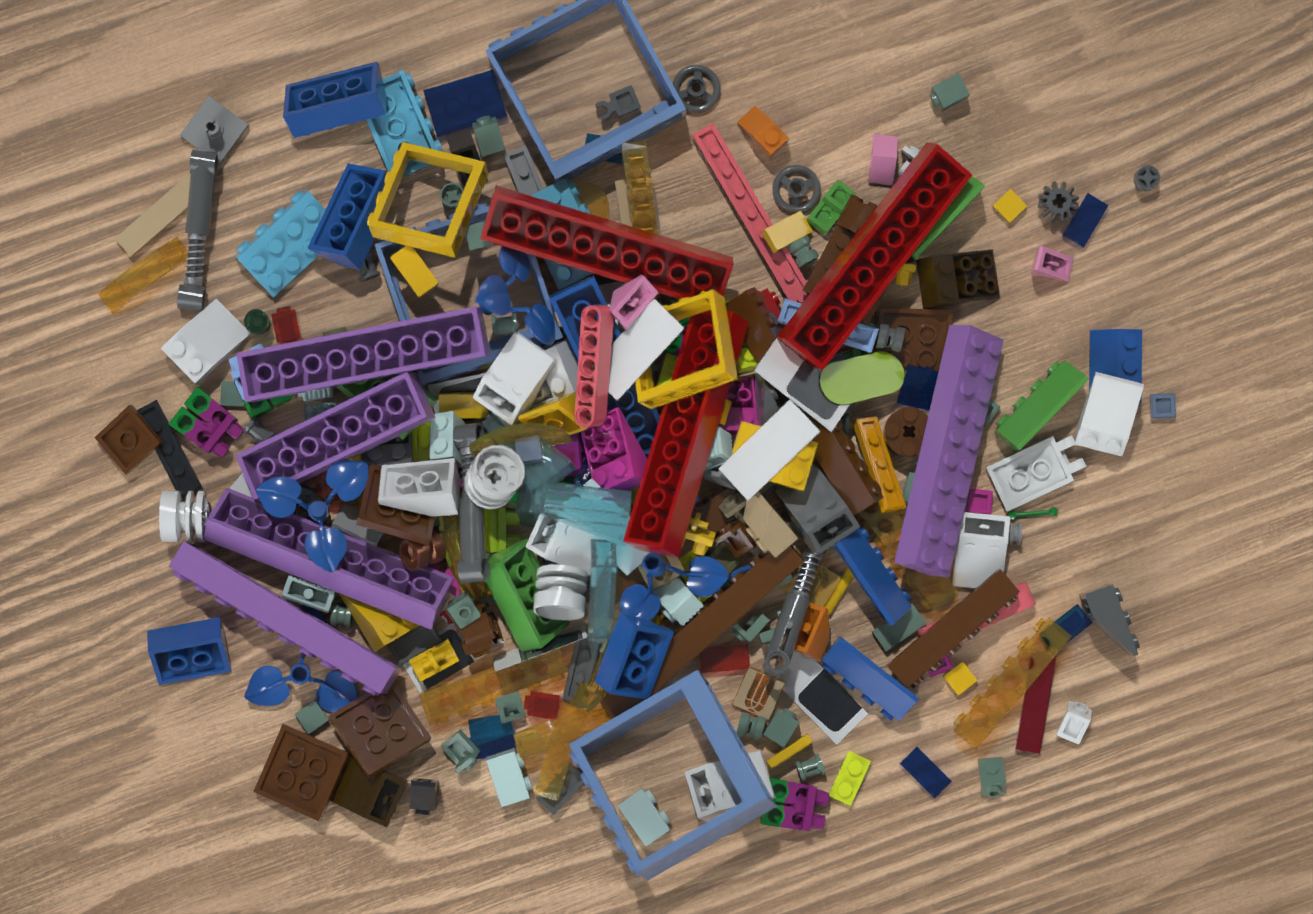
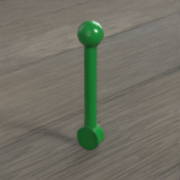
[1007,507,1058,520]

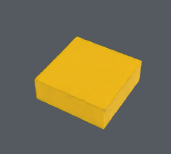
[992,188,1027,223]
[943,661,978,696]

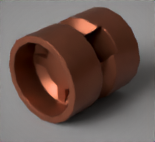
[399,530,446,571]

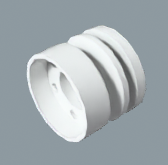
[464,445,525,509]
[159,491,210,542]
[533,565,588,620]

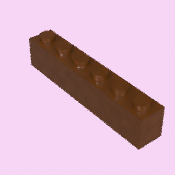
[886,569,1020,689]

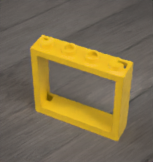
[367,142,489,258]
[635,290,737,409]

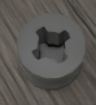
[1133,165,1160,192]

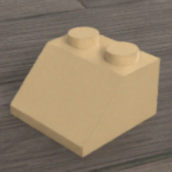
[743,491,798,558]

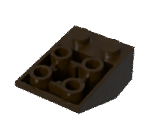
[916,249,1000,308]
[330,755,409,828]

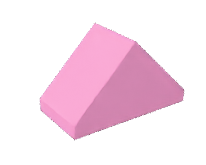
[868,134,898,186]
[1031,246,1074,281]
[609,275,658,329]

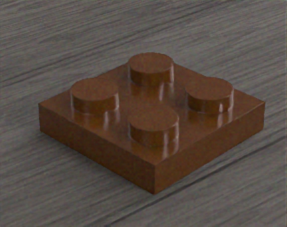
[94,405,163,475]

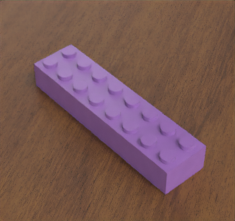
[235,371,436,500]

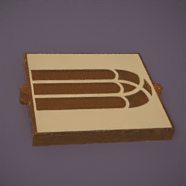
[732,666,786,721]

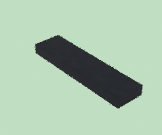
[137,400,203,497]

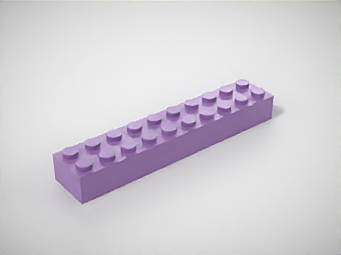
[236,307,491,402]
[894,325,1004,577]
[204,488,454,630]
[169,541,402,696]

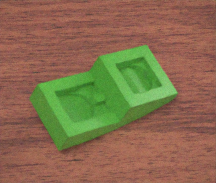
[806,179,857,236]

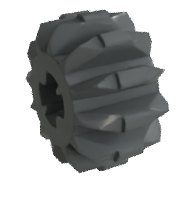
[1037,181,1079,223]

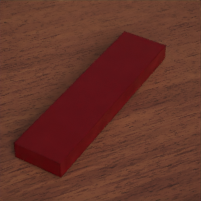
[1015,652,1056,754]

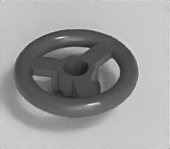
[672,65,721,113]
[772,165,821,213]

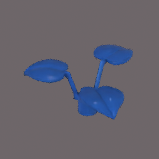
[474,246,555,346]
[256,460,368,573]
[620,552,729,621]
[244,605,358,713]

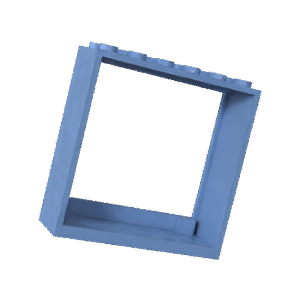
[485,0,687,183]
[375,203,563,388]
[569,670,777,881]

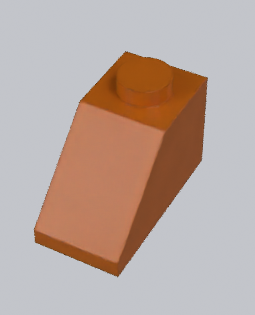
[737,106,789,158]
[794,603,830,662]

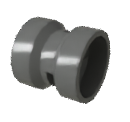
[876,323,905,352]

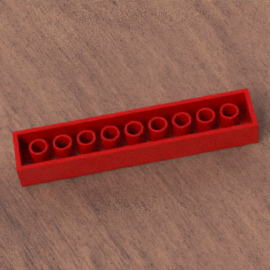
[777,142,972,371]
[480,185,734,299]
[623,309,749,557]

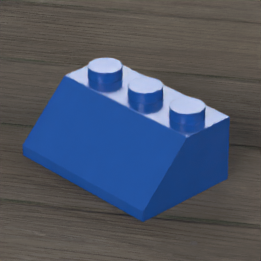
[1089,329,1142,404]
[594,614,674,699]
[147,617,231,685]

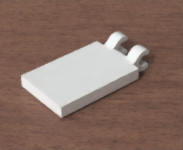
[986,436,1087,512]

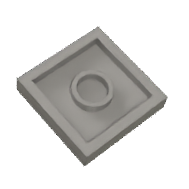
[180,96,249,165]

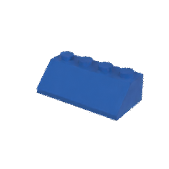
[283,62,387,138]
[308,163,400,270]
[833,526,912,626]
[821,636,919,721]

